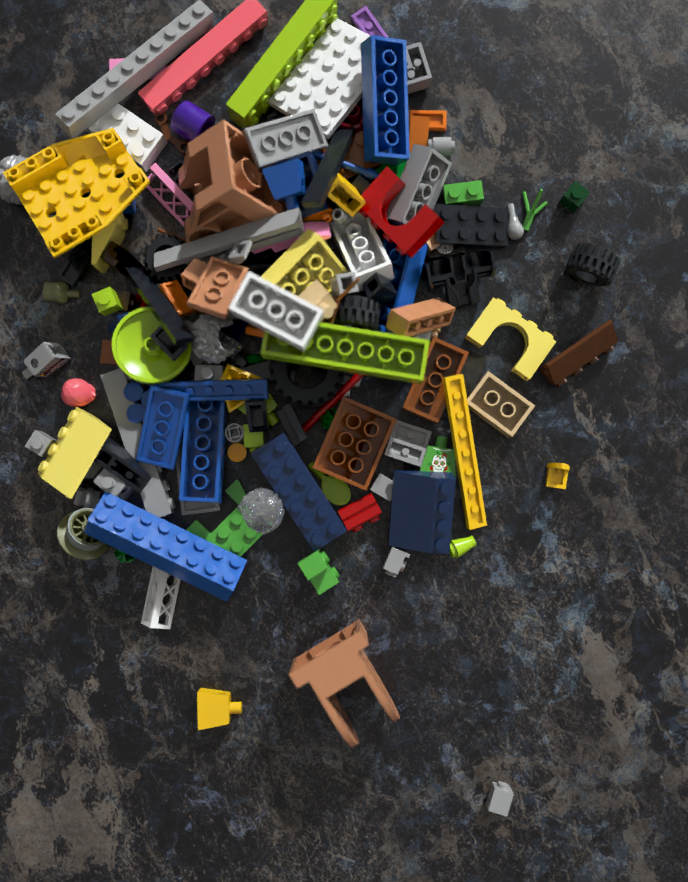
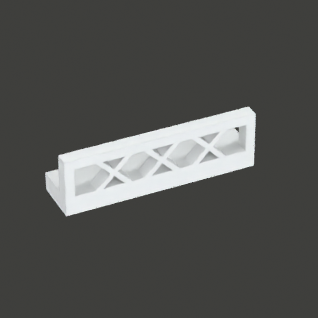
[141,566,181,629]

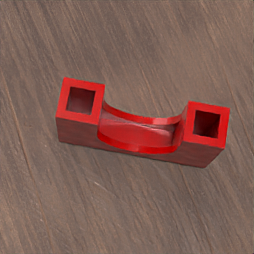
[359,167,445,258]

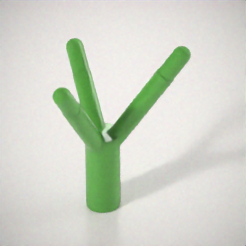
[522,189,548,231]

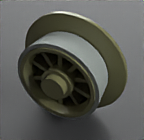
[57,508,110,560]

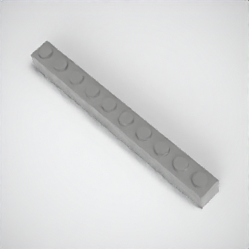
[55,0,214,139]

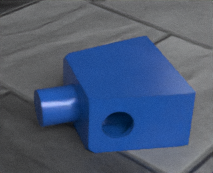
[262,158,306,211]

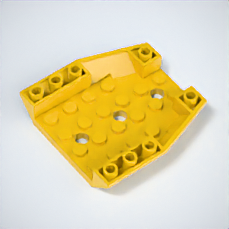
[3,128,150,258]

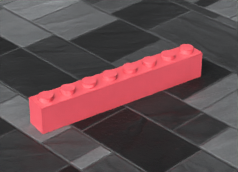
[138,0,268,116]

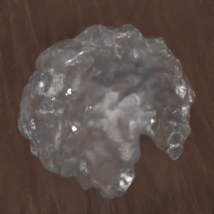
[238,488,285,535]

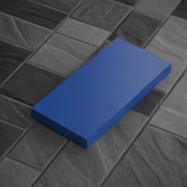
[136,385,190,470]

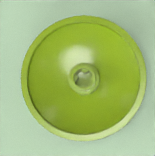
[112,307,192,385]

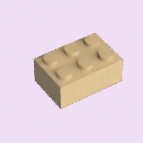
[467,371,535,438]

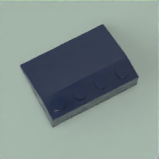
[388,470,456,554]

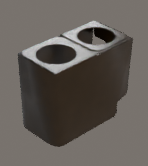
[100,241,145,279]

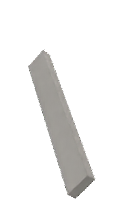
[154,207,303,272]

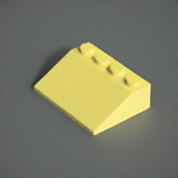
[261,229,349,297]
[38,406,112,499]

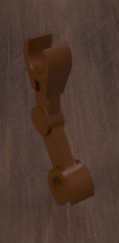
[155,113,188,155]

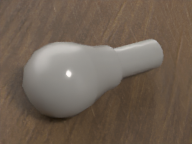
[506,203,524,240]

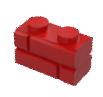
[338,493,382,533]

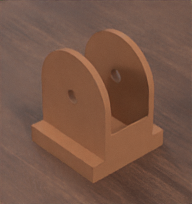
[289,619,400,747]

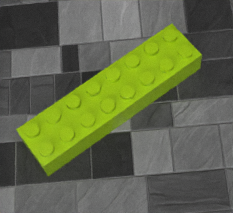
[226,0,338,129]
[261,322,430,384]

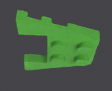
[186,479,265,557]

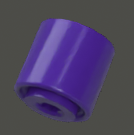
[170,100,215,142]

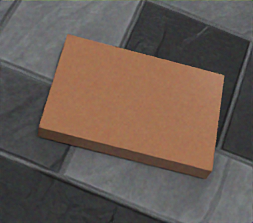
[187,256,249,319]

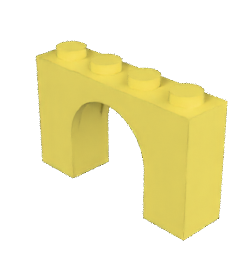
[465,298,556,381]

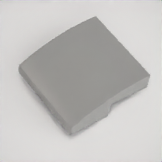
[384,420,432,467]

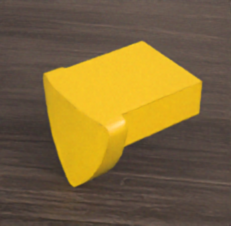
[545,463,570,489]

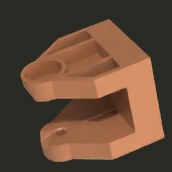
[178,120,285,243]

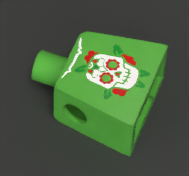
[419,436,456,478]

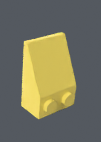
[91,213,128,273]

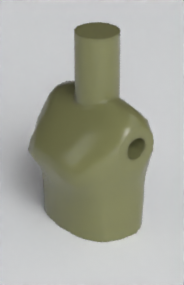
[43,281,81,304]

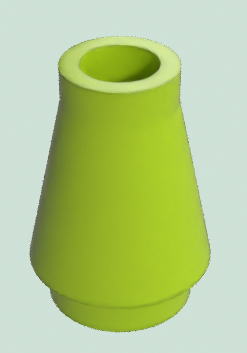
[449,535,476,558]

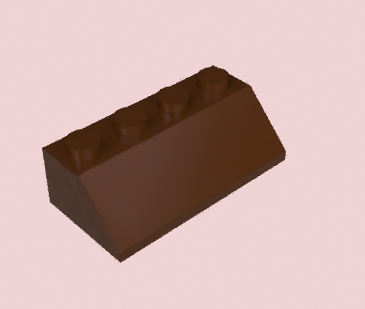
[538,319,618,387]

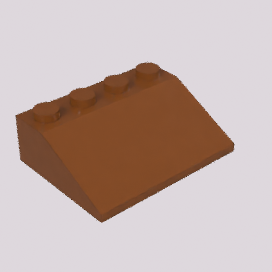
[312,396,397,491]

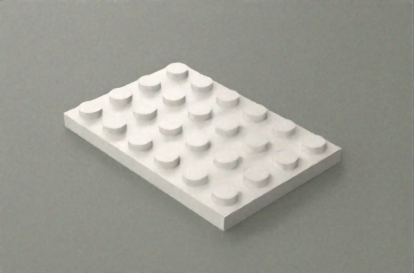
[268,18,370,139]

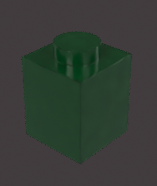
[558,181,590,213]

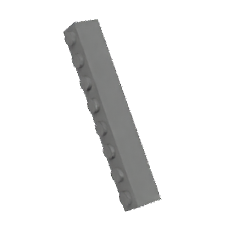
[100,368,176,518]

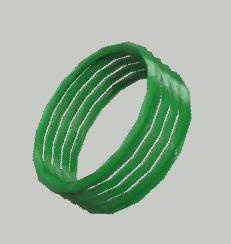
[246,354,265,363]

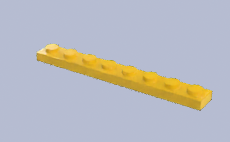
[442,374,487,530]

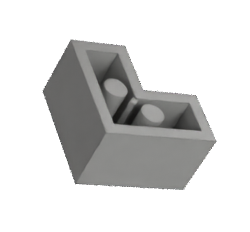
[406,42,432,94]

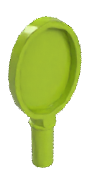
[307,461,351,505]

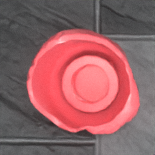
[61,378,96,408]

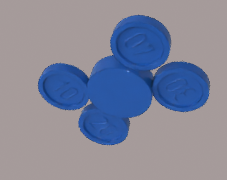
[124,379,177,423]

